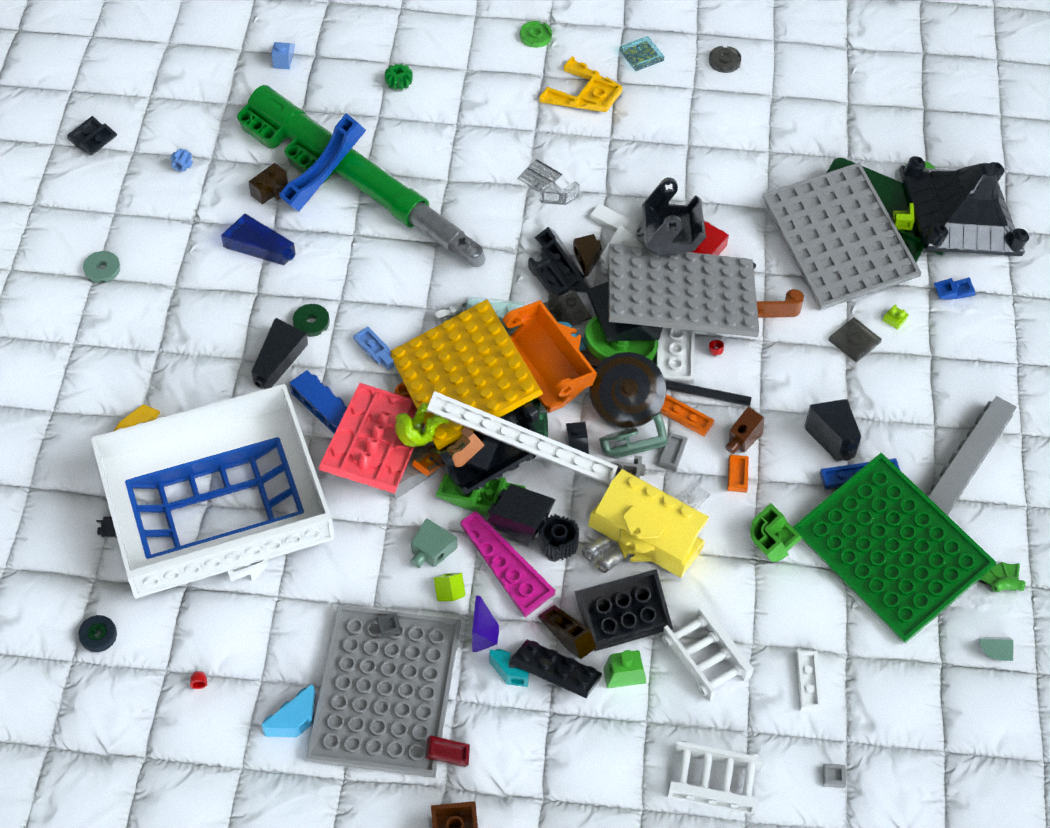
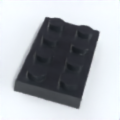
[510,639,602,699]

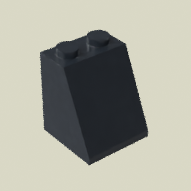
[804,399,861,461]
[487,484,555,547]

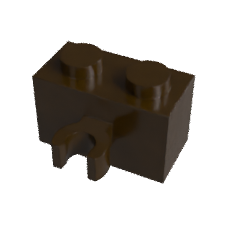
[248,163,288,205]

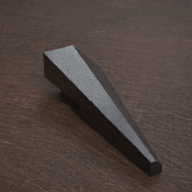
[463,411,513,473]

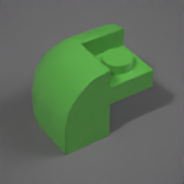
[750,503,802,562]

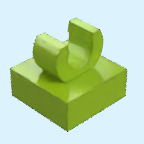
[882,305,909,330]

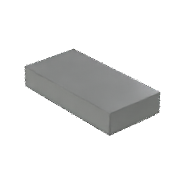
[658,432,688,472]

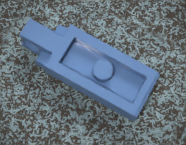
[353,327,394,371]

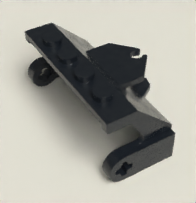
[636,177,706,256]
[428,402,539,495]

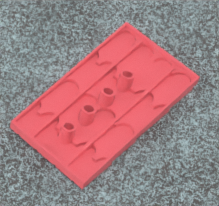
[319,383,425,494]

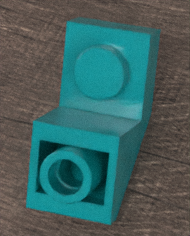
[489,649,529,687]

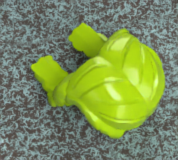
[395,403,449,447]

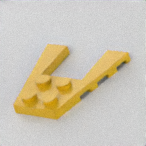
[539,56,622,112]

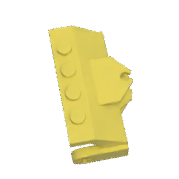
[588,469,709,578]

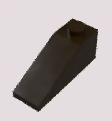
[538,605,597,659]

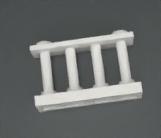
[662,604,754,701]
[668,741,764,815]

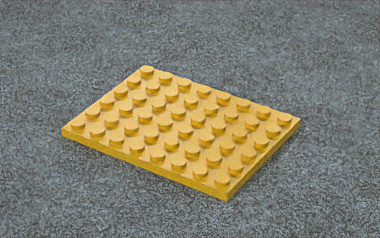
[390,299,543,450]

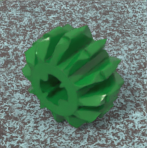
[385,63,413,91]

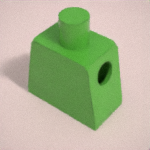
[603,650,646,689]

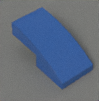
[934,277,975,300]

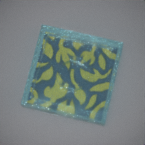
[619,36,665,71]

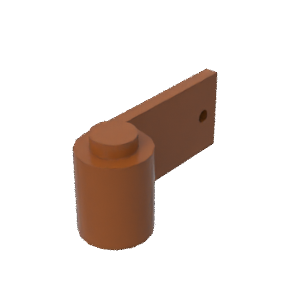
[757,289,804,318]

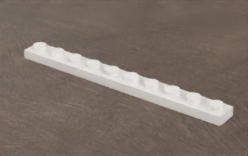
[426,391,618,485]

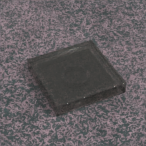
[828,317,882,363]

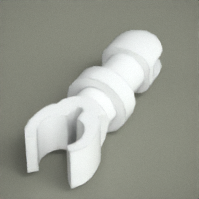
[434,302,467,323]

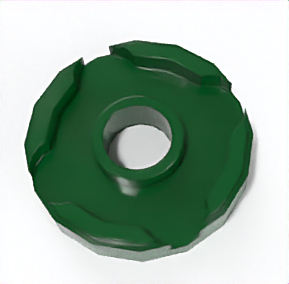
[293,304,330,337]

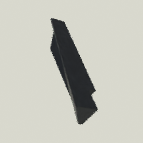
[534,227,592,293]

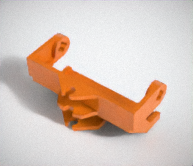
[503,300,597,413]

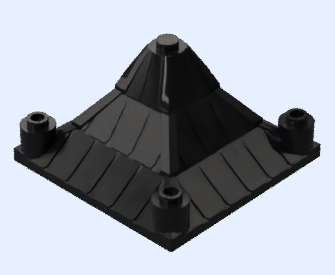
[899,156,1029,256]

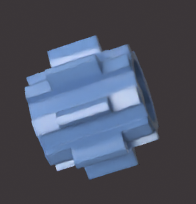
[170,148,193,172]

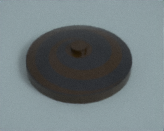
[589,352,666,429]

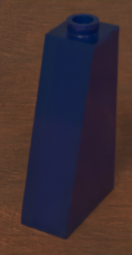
[221,213,296,265]

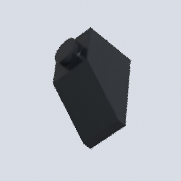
[565,422,589,454]

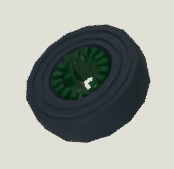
[78,615,117,652]

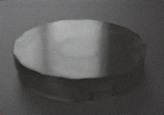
[708,46,742,73]

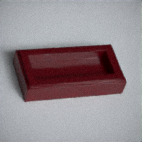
[426,735,470,767]

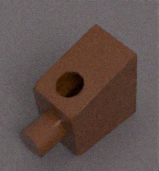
[725,406,764,454]

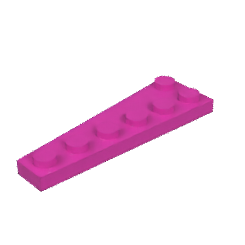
[460,511,556,618]

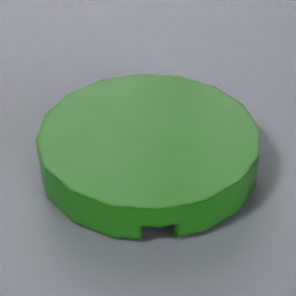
[519,21,552,48]

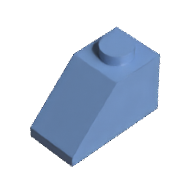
[271,42,295,70]

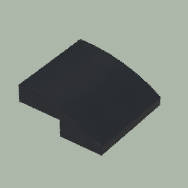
[67,116,117,155]

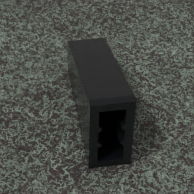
[251,318,308,389]

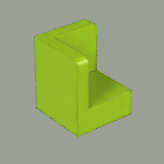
[893,203,914,230]
[434,573,466,601]

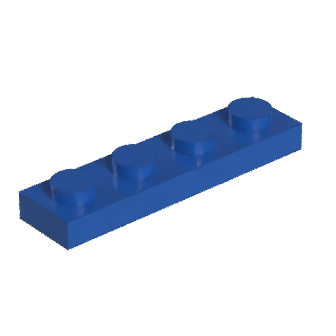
[820,458,900,489]

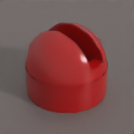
[709,340,724,356]
[190,671,207,689]

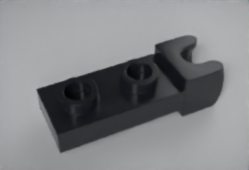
[528,252,569,299]

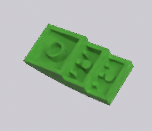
[436,473,526,516]

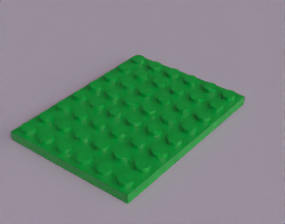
[793,453,997,644]

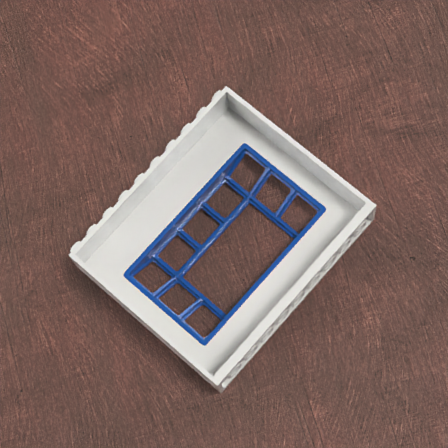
[91,384,335,599]

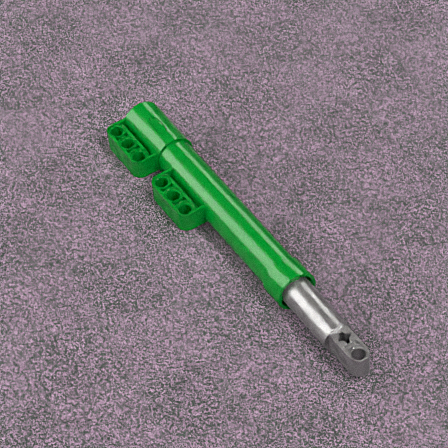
[237,85,486,267]

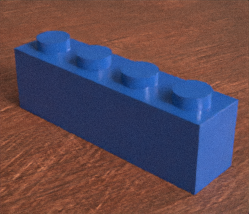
[289,370,347,434]

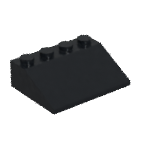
[587,282,663,341]
[574,569,673,651]

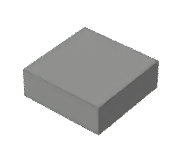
[822,763,846,788]

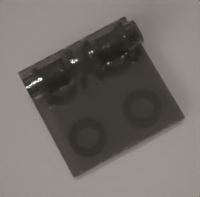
[543,291,592,326]

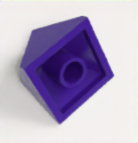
[472,595,499,652]

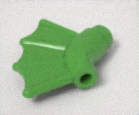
[980,562,1026,593]

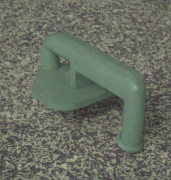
[599,412,668,458]

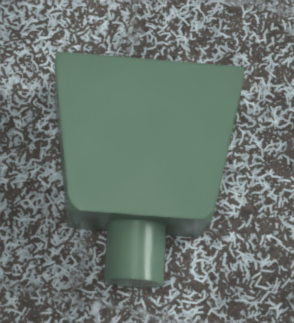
[410,518,458,568]

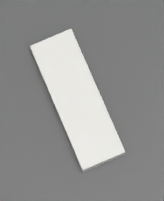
[796,651,822,712]

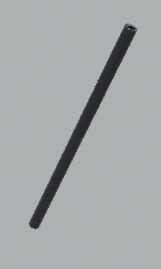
[591,365,752,406]

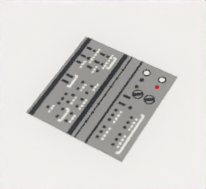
[517,159,563,193]

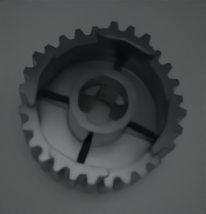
[538,514,579,562]

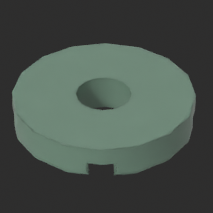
[83,251,120,283]

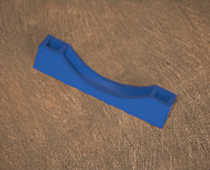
[279,113,366,212]

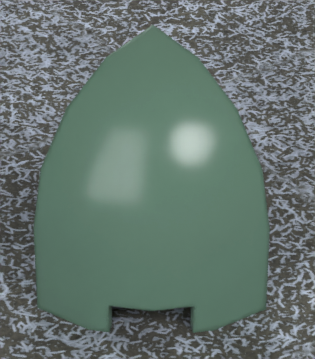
[979,637,1014,661]

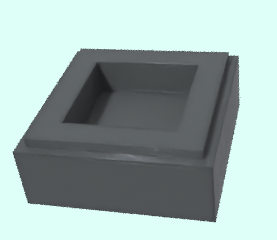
[376,612,401,638]

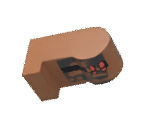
[446,427,485,467]

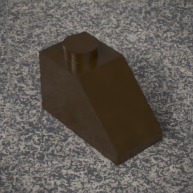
[573,234,602,277]

